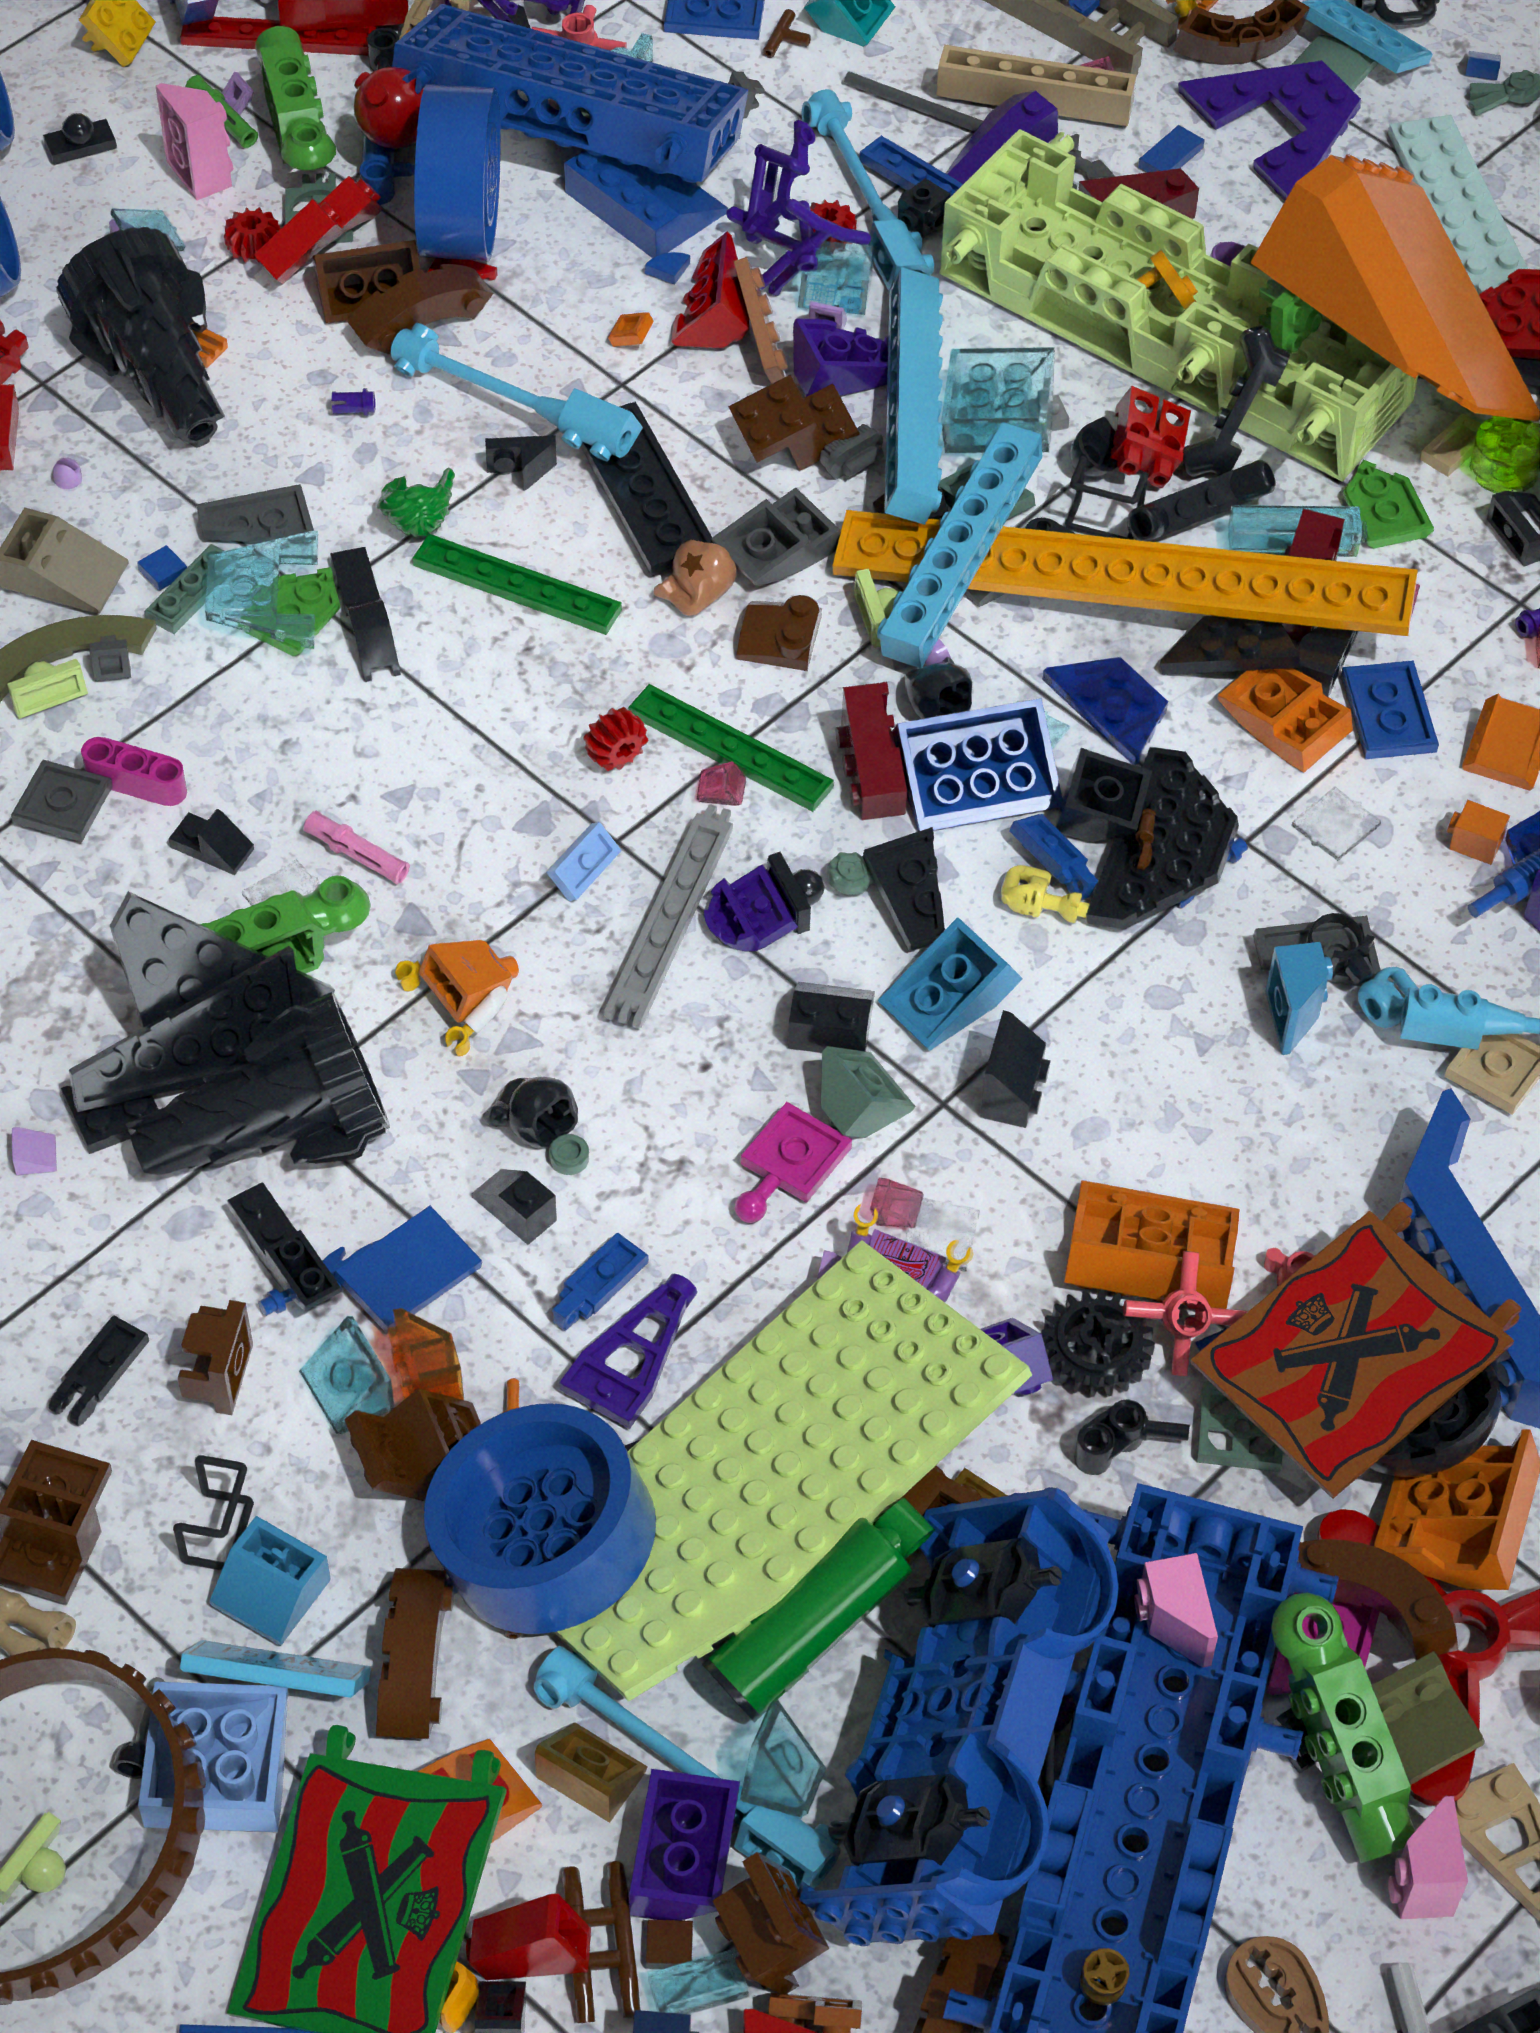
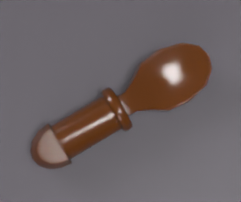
[1135,808,1156,871]

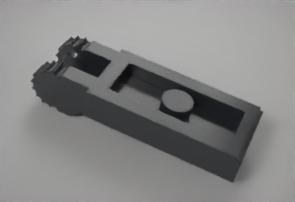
[49,1315,149,1426]

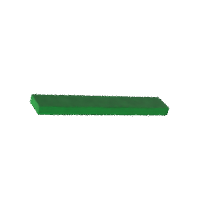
[413,534,622,635]
[628,684,834,812]

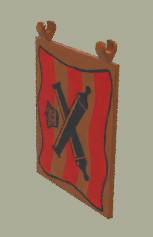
[1190,1202,1521,1499]

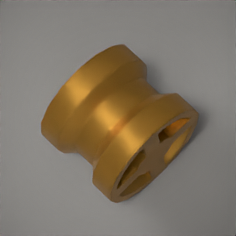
[1079,1948,1130,2005]

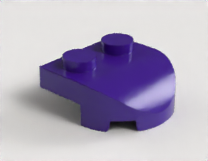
[704,864,798,952]

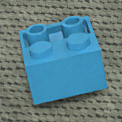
[210,1516,331,1646]

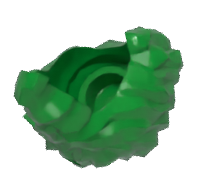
[376,467,455,537]

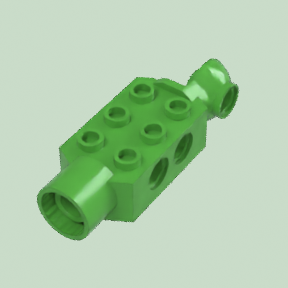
[255,26,336,170]
[200,875,371,974]
[1271,1592,1415,1863]

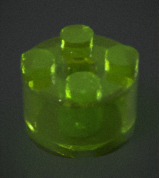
[1469,416,1540,493]

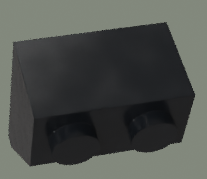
[1055,748,1152,842]
[788,982,875,1053]
[980,1010,1051,1128]

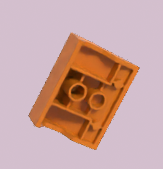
[1064,1180,1240,1309]
[1374,1429,1540,1590]

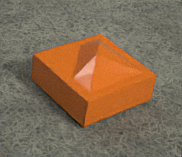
[608,312,654,347]

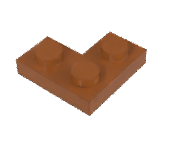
[768,1993,862,2033]

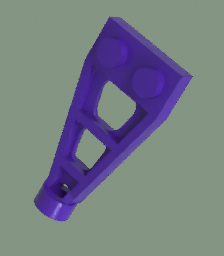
[559,1274,698,1429]

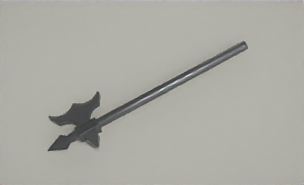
[844,71,1116,189]

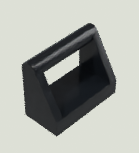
[1486,491,1540,567]

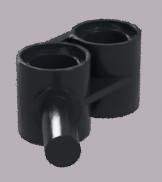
[1074,1399,1190,1475]

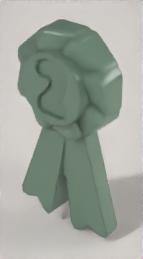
[1468,70,1540,116]
[826,852,875,895]

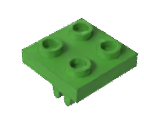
[1259,280,1322,354]

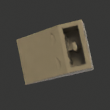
[0,507,129,614]

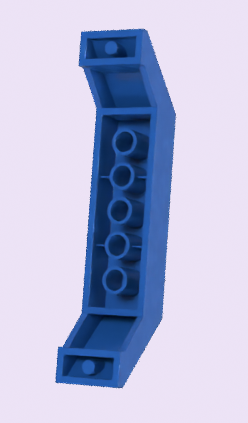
[1397,1088,1540,1429]

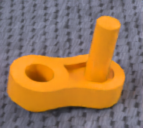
[1137,250,1198,309]

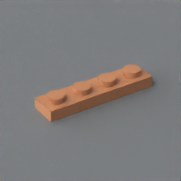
[734,257,788,384]

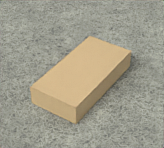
[1420,413,1491,477]

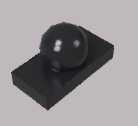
[43,113,117,165]
[767,851,825,934]

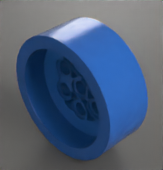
[414,84,501,261]
[424,1403,656,1634]

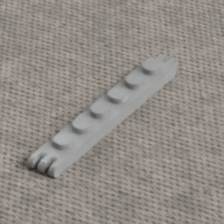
[603,804,733,1029]

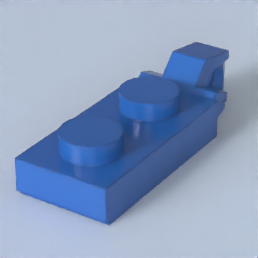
[1010,814,1098,899]
[552,1233,649,1331]

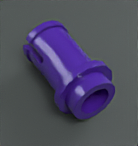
[331,388,376,416]
[1515,608,1540,638]

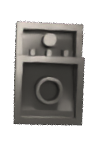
[711,487,840,586]

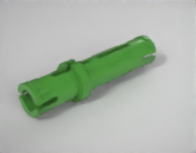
[185,75,258,148]

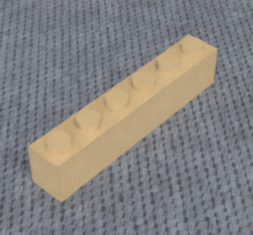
[936,44,1137,126]

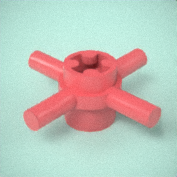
[531,5,627,55]
[1123,1251,1247,1376]

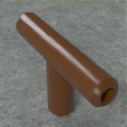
[763,9,811,57]

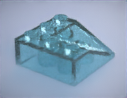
[941,347,1055,453]

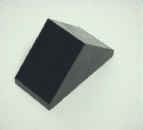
[475,1981,526,2033]

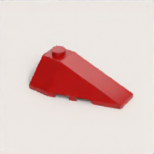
[671,231,750,348]

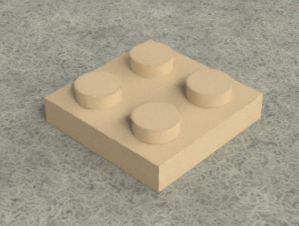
[1444,1034,1540,1115]

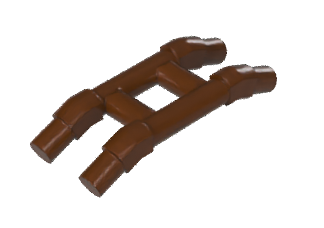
[562,1861,641,2023]

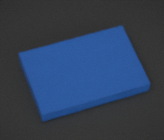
[664,0,765,40]
[1341,660,1439,760]
[335,1205,482,1334]

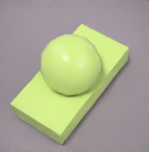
[854,569,899,648]
[7,659,88,719]
[0,1811,66,1905]

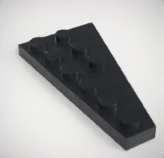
[69,946,301,1112]

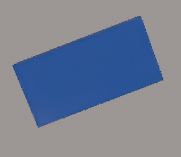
[1138,125,1205,172]

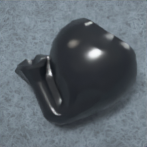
[905,657,973,719]
[483,1077,578,1148]

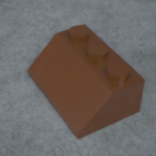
[312,240,420,324]

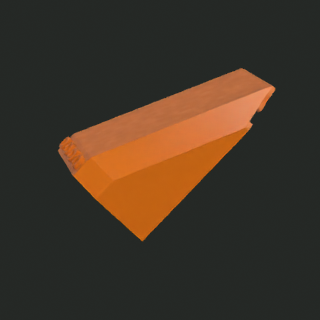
[1250,154,1540,422]

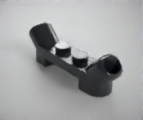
[1183,325,1290,477]
[1127,459,1276,541]

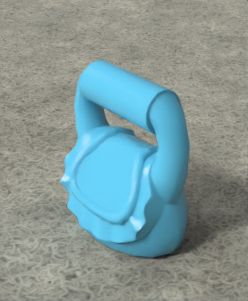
[1357,967,1419,1028]

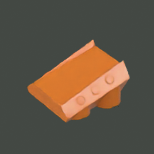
[1462,693,1540,791]

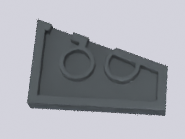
[196,484,317,545]
[1253,915,1381,987]

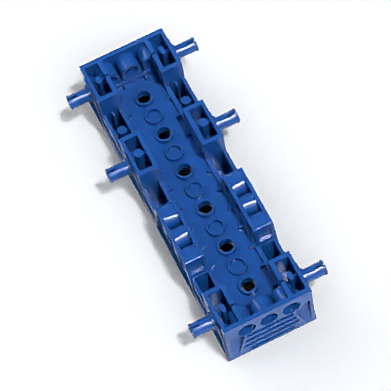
[943,1483,1339,2033]

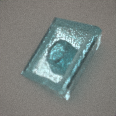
[299,1316,395,1434]
[740,1699,826,1818]

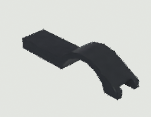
[330,547,401,682]

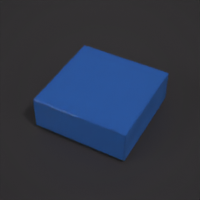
[137,545,187,591]

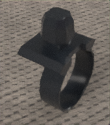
[1308,913,1375,984]

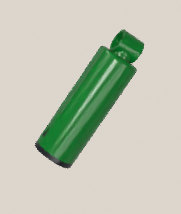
[702,1498,935,1723]

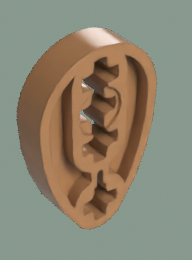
[1225,1936,1329,2033]

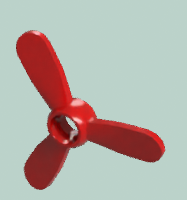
[1317,1509,1540,1807]

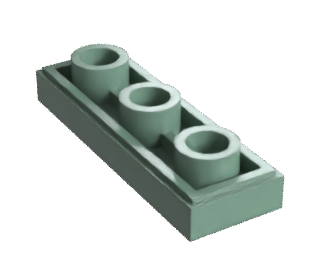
[144,544,241,635]

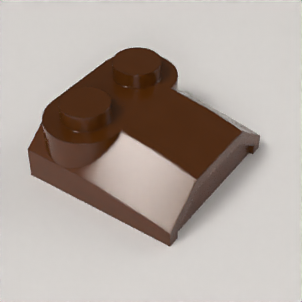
[736,595,822,671]

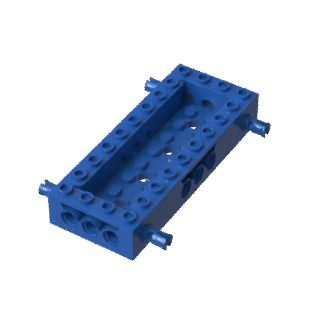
[392,4,748,183]

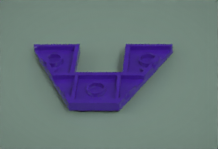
[1178,60,1361,201]

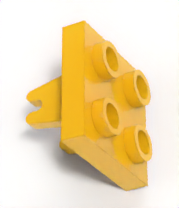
[79,0,156,67]

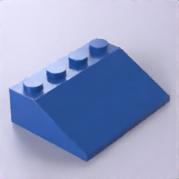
[564,149,728,258]
[892,698,1063,831]

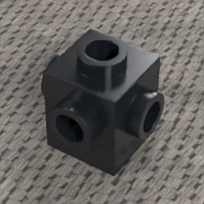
[898,178,950,239]

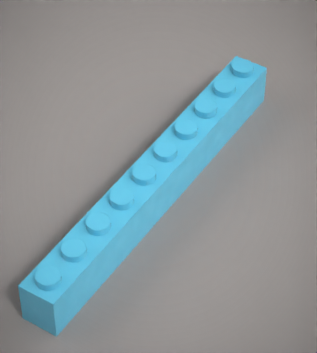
[885,267,943,525]

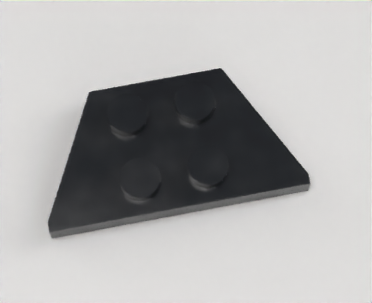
[1160,615,1301,675]

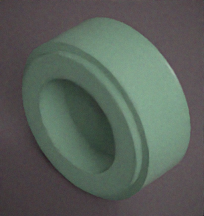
[549,1134,589,1175]

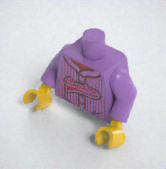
[847,1204,974,1302]

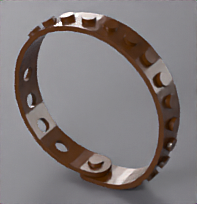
[0,1648,206,2005]

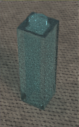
[1228,505,1367,557]

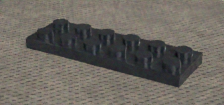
[581,401,714,576]

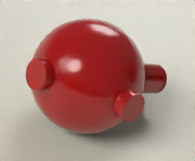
[353,67,424,149]

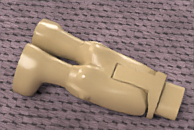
[0,1588,76,1656]

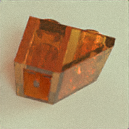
[388,1308,464,1400]

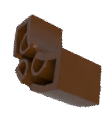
[1173,0,1310,65]
[347,264,494,355]
[1298,1539,1458,1660]
[376,1568,454,1739]
[913,1932,1011,2033]

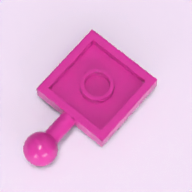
[735,1101,852,1223]

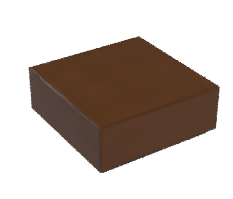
[646,1920,693,1970]

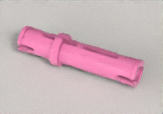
[304,810,410,885]

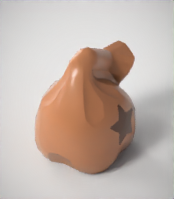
[654,540,737,616]

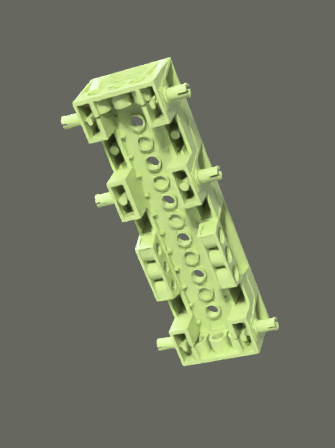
[939,129,1418,482]

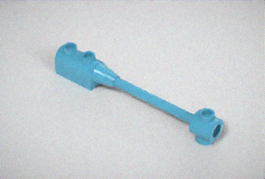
[801,89,934,292]
[391,323,643,461]
[1400,984,1540,1050]
[534,1646,841,1889]

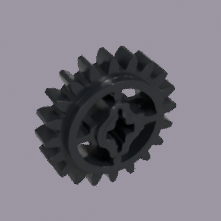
[1041,1289,1155,1397]

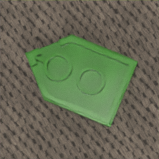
[1342,459,1434,549]
[239,567,341,656]

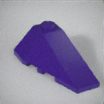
[946,90,1058,184]
[793,318,888,397]

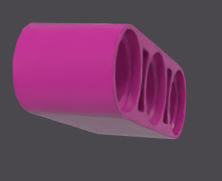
[81,737,187,806]

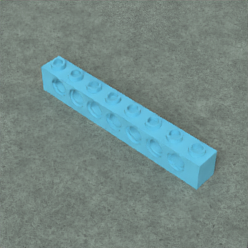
[877,422,1043,669]

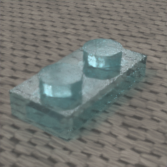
[648,1948,749,2014]

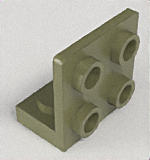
[1372,1651,1485,1784]

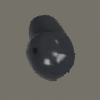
[1070,417,1118,477]

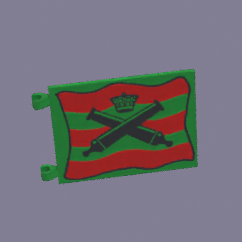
[227,1725,507,2033]

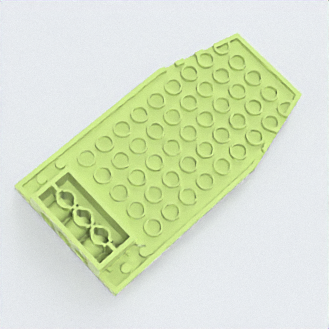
[554,1240,1032,1702]

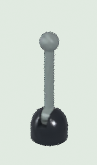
[113,1677,165,1779]

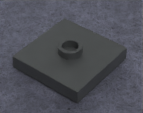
[11,759,113,842]

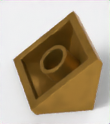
[535,1723,648,1823]

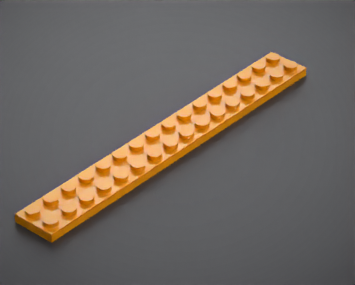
[832,510,1418,636]

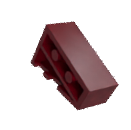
[1078,168,1199,219]
[1282,508,1345,642]
[835,682,907,820]

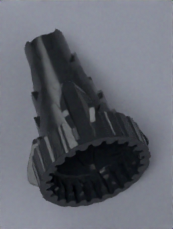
[56,227,225,448]
[126,992,390,1175]

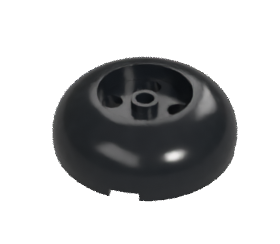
[1370,1364,1501,1477]

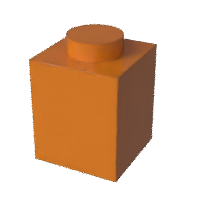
[1447,800,1510,865]

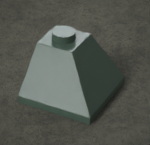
[821,1046,916,1138]

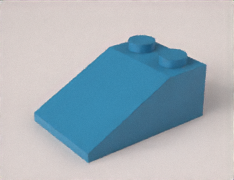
[878,917,1022,1051]

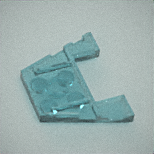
[205,531,319,649]

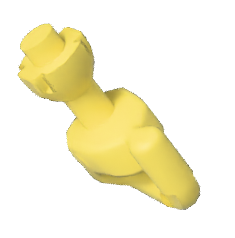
[1001,865,1090,923]

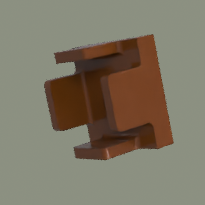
[178,1300,253,1416]

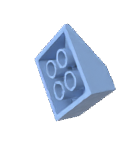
[138,1682,288,1832]

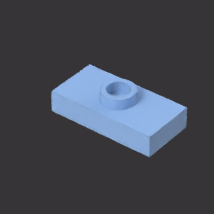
[546,822,622,901]

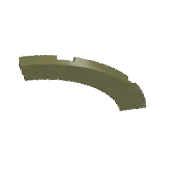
[0,615,157,703]

